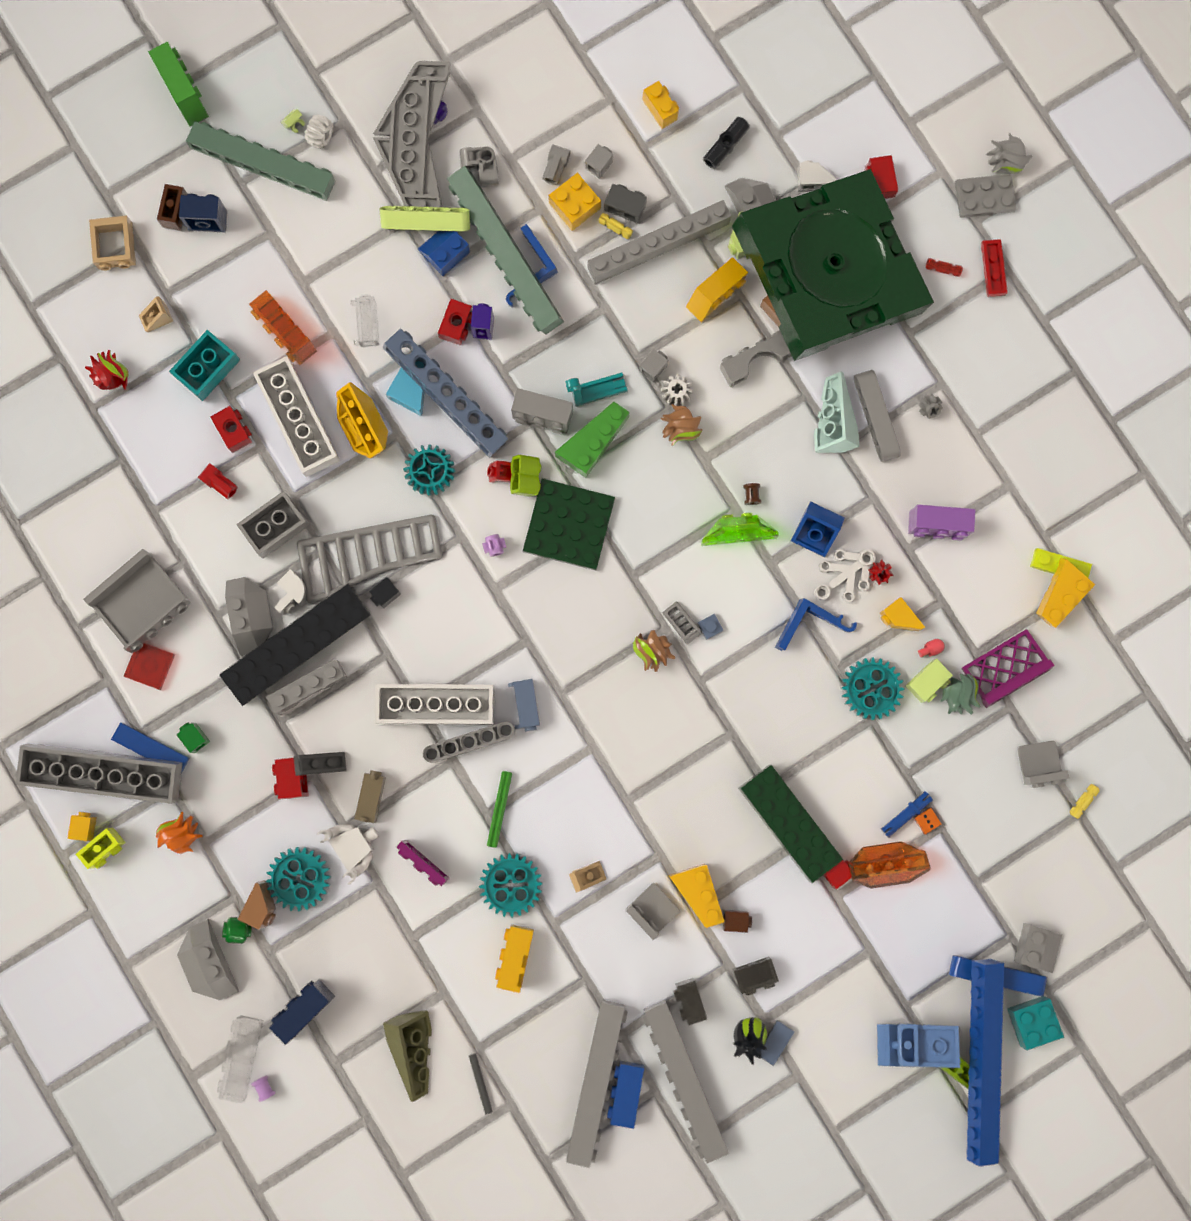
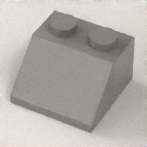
[1014,923,1062,973]

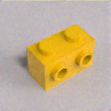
[642,81,679,129]

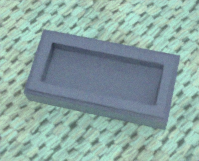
[761,1020,794,1066]

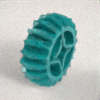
[403,444,455,496]

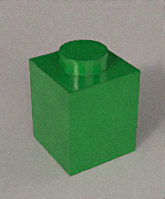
[176,722,210,753]

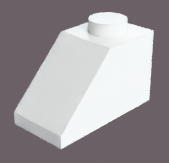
[797,160,837,191]

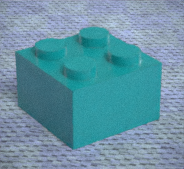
[1007,996,1064,1050]

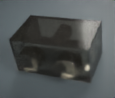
[732,956,779,996]

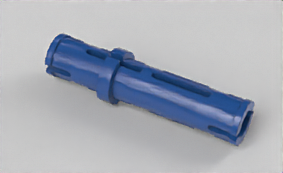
[881,791,933,838]

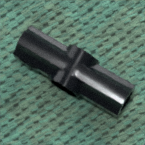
[703,117,750,169]

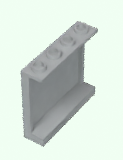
[83,549,191,653]

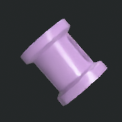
[251,1075,276,1102]

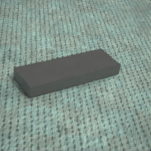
[294,752,346,776]

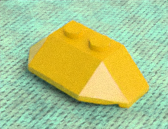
[336,382,388,459]

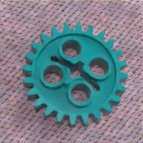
[841,657,905,720]
[266,847,331,912]
[479,853,543,918]

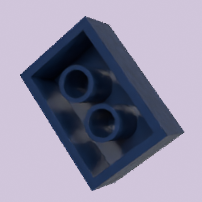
[269,979,335,1045]

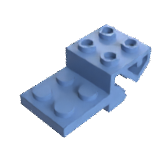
[877,1024,960,1068]

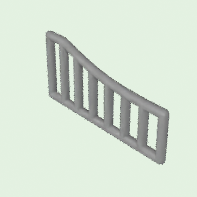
[297,514,442,603]

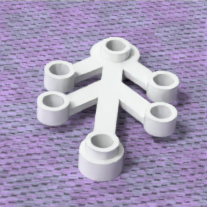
[814,549,877,603]

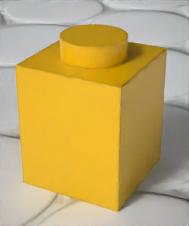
[67,812,97,841]

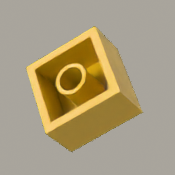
[548,172,601,231]

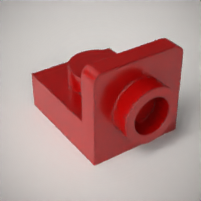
[487,461,512,483]

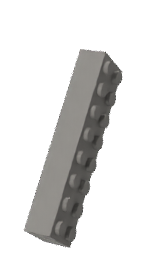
[15,744,183,804]

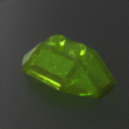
[701,513,779,546]

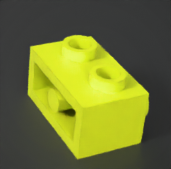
[75,828,126,869]

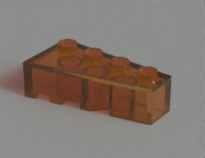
[249,290,317,365]

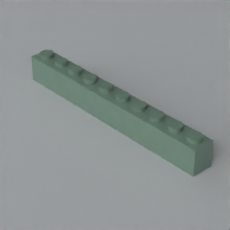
[447,165,564,335]

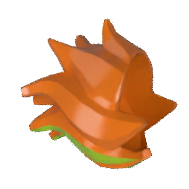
[156,812,203,854]

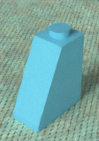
[386,361,425,416]

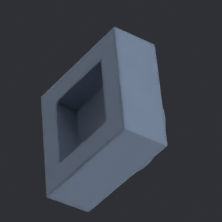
[697,614,723,640]

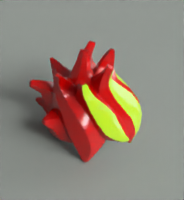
[85,350,129,390]

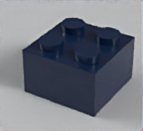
[179,193,227,232]

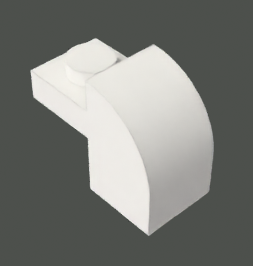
[274,569,306,615]

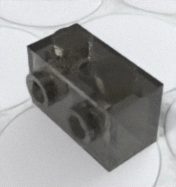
[673,978,707,1025]

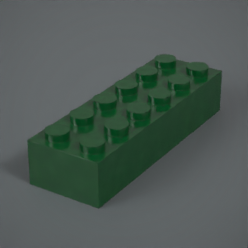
[738,765,843,883]

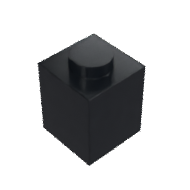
[369,577,401,608]

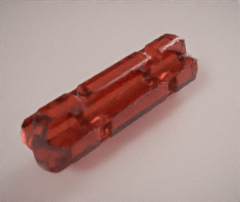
[925,258,963,277]

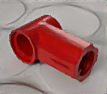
[198,463,238,499]

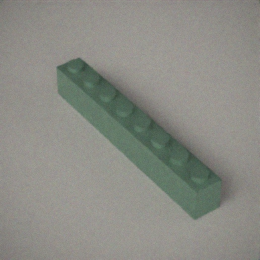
[186,121,335,201]

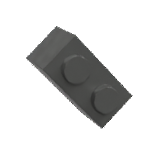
[604,183,647,224]

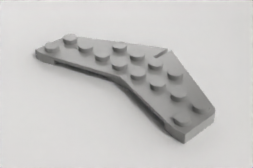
[373,61,451,207]

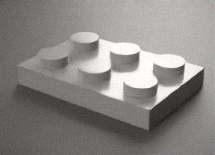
[955,174,1017,218]

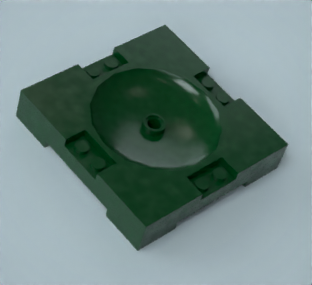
[732,169,934,361]

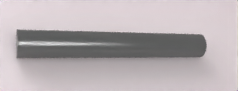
[469,1053,493,1114]

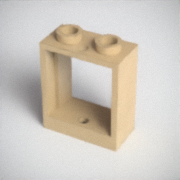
[89,215,136,271]

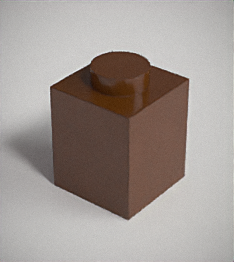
[723,910,752,933]

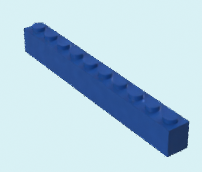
[966,959,1004,1167]

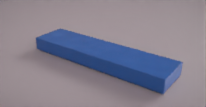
[111,722,190,774]

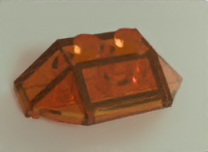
[848,842,931,889]

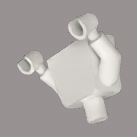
[317,824,379,885]

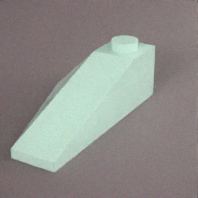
[814,372,860,453]

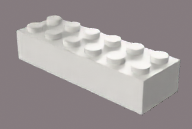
[253,356,340,478]
[375,684,494,725]

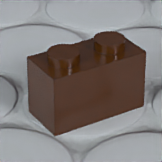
[157,184,187,231]

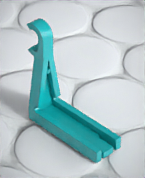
[565,372,628,407]

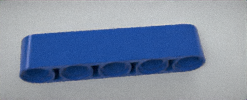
[949,955,1047,997]

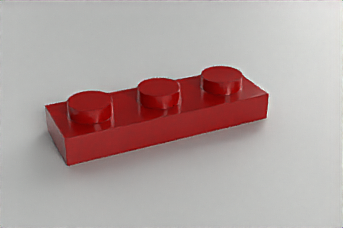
[981,239,1008,297]

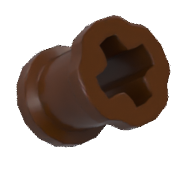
[743,483,762,505]

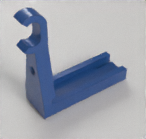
[506,224,558,308]
[775,598,857,651]

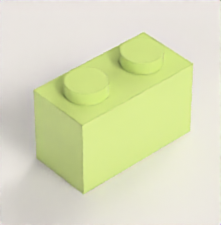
[905,659,953,703]

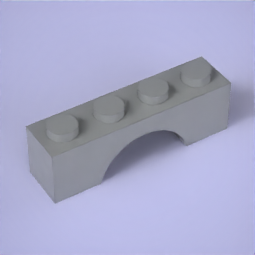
[720,330,792,387]
[266,659,347,715]

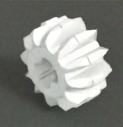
[305,114,333,148]
[661,374,693,406]

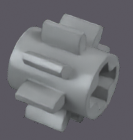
[918,394,943,419]

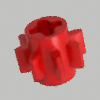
[868,560,893,585]

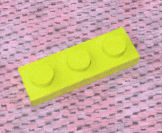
[1030,548,1092,578]

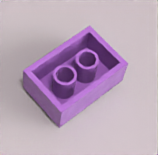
[908,505,975,541]

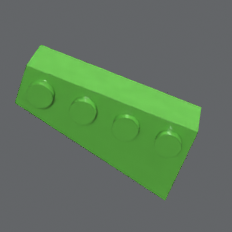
[555,402,630,478]

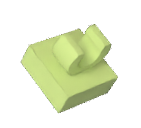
[280,109,305,133]

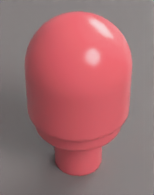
[918,639,945,657]

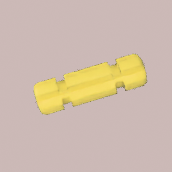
[598,213,633,239]
[1069,784,1100,819]

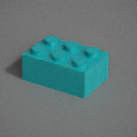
[169,330,240,402]

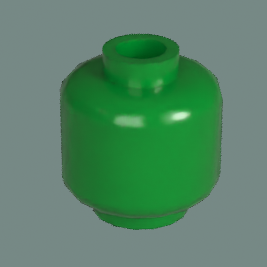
[222,917,252,944]

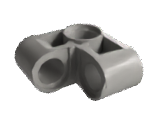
[460,146,499,185]

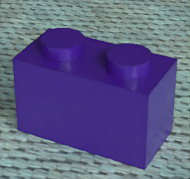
[471,303,494,340]

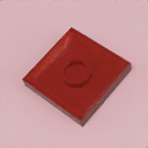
[123,643,175,690]

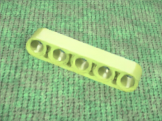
[380,206,470,231]

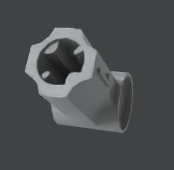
[543,145,571,185]

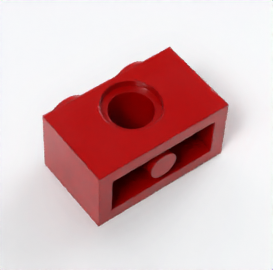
[438,299,473,346]
[210,406,252,453]

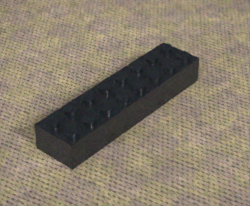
[219,583,371,706]

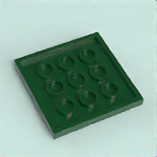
[523,478,615,571]

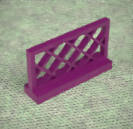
[961,629,1055,708]

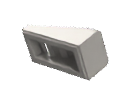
[662,601,702,644]

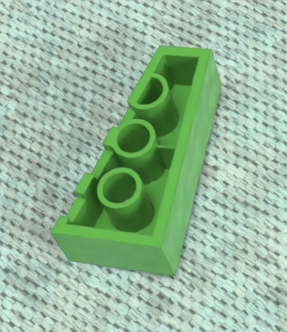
[148,41,209,127]

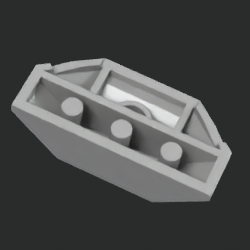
[725,178,776,214]
[225,577,273,656]
[177,919,239,1000]

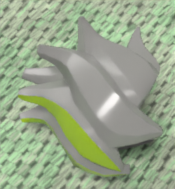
[986,133,1032,174]

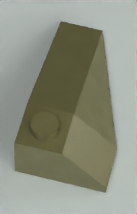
[383,1010,432,1102]

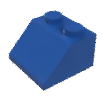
[418,231,470,276]
[791,501,845,557]

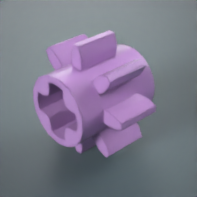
[482,534,506,557]

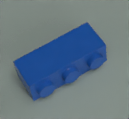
[607,1060,644,1129]

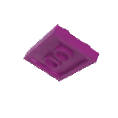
[397,840,450,886]

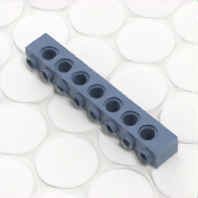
[383,328,508,458]

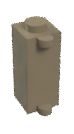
[354,770,386,823]

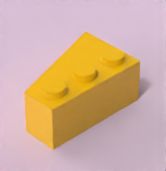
[686,257,749,322]
[1036,558,1095,628]
[668,864,724,928]
[495,924,534,993]

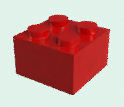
[272,758,309,799]

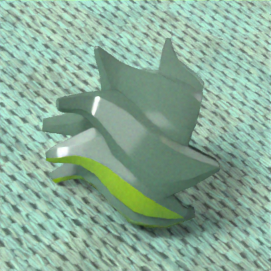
[941,673,981,715]

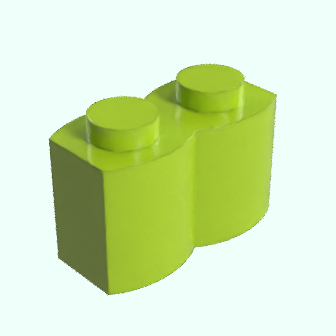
[510,455,541,497]

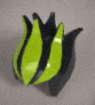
[733,1017,768,1065]

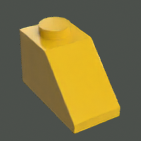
[880,597,925,631]

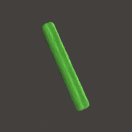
[487,771,512,848]

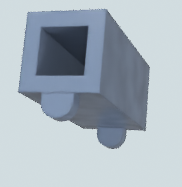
[508,679,540,732]

